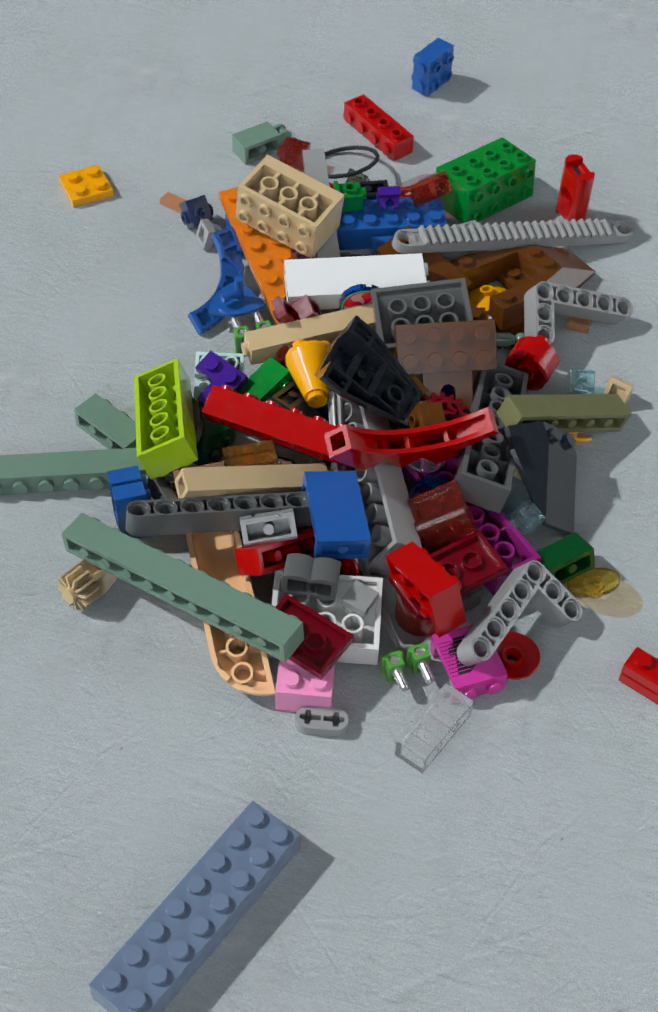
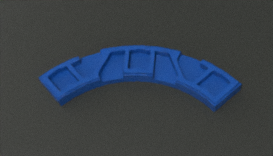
[188,226,244,335]

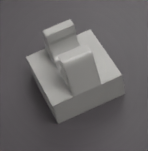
[195,219,222,250]

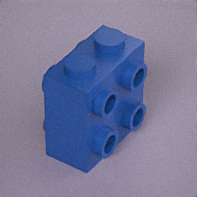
[411,38,454,97]

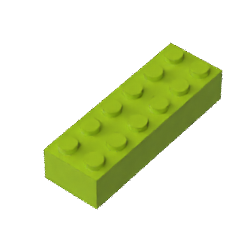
[134,358,198,480]

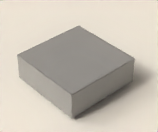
[341,580,379,617]

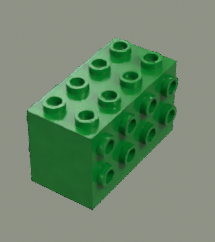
[435,137,536,223]

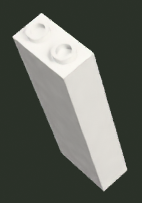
[284,253,430,310]

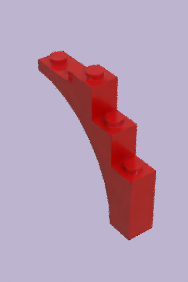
[324,407,499,471]

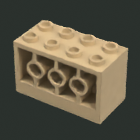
[235,154,344,259]

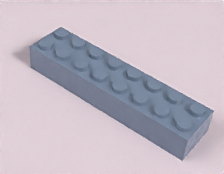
[89,800,300,1012]

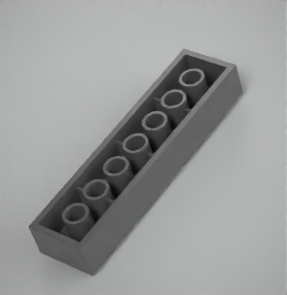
[451,363,529,514]

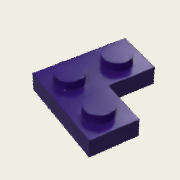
[195,350,248,406]

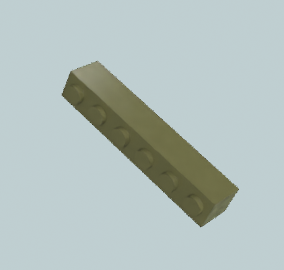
[497,394,632,433]

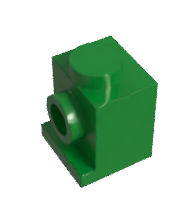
[333,180,366,212]

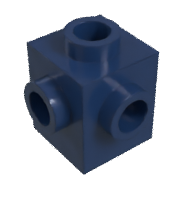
[179,195,214,231]

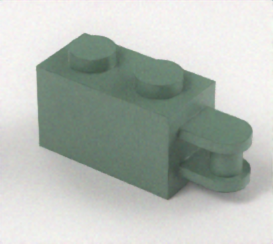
[232,121,292,165]

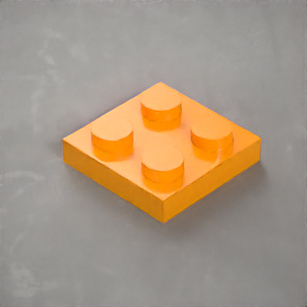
[58,164,114,207]

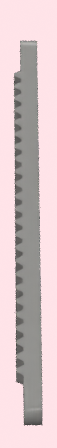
[392,218,634,254]

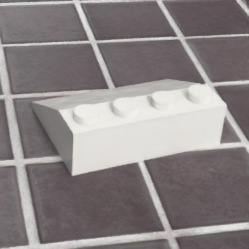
[268,570,383,665]

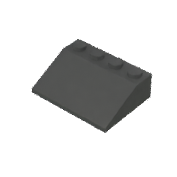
[371,278,473,358]

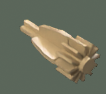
[56,560,118,610]

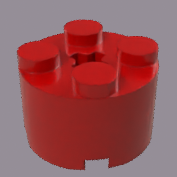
[505,335,560,391]

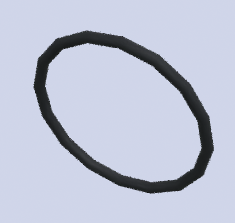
[325,145,380,179]

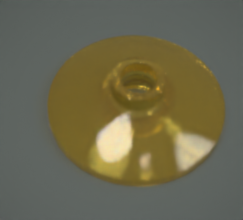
[567,568,620,599]

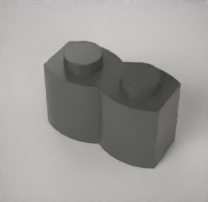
[281,553,341,600]

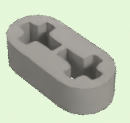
[295,706,349,737]

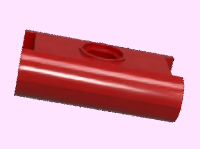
[556,154,595,222]

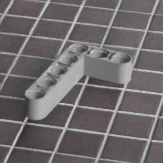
[524,281,633,344]
[457,560,583,666]

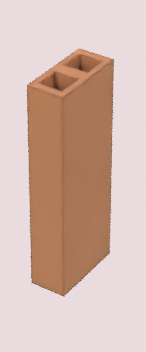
[160,192,187,214]

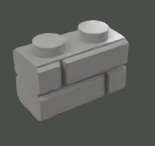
[240,508,298,547]

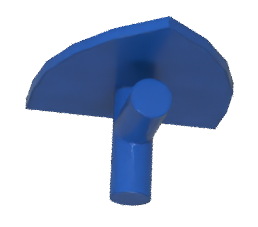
[208,276,266,317]

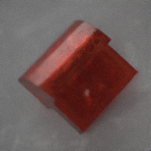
[407,480,478,550]

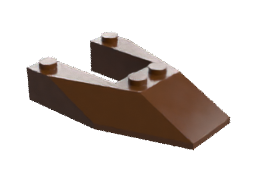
[450,245,595,331]

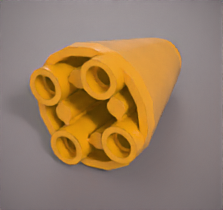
[285,339,331,408]

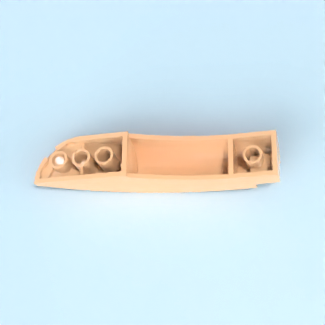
[173,461,275,696]

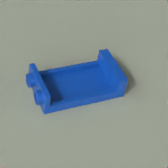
[302,471,371,559]

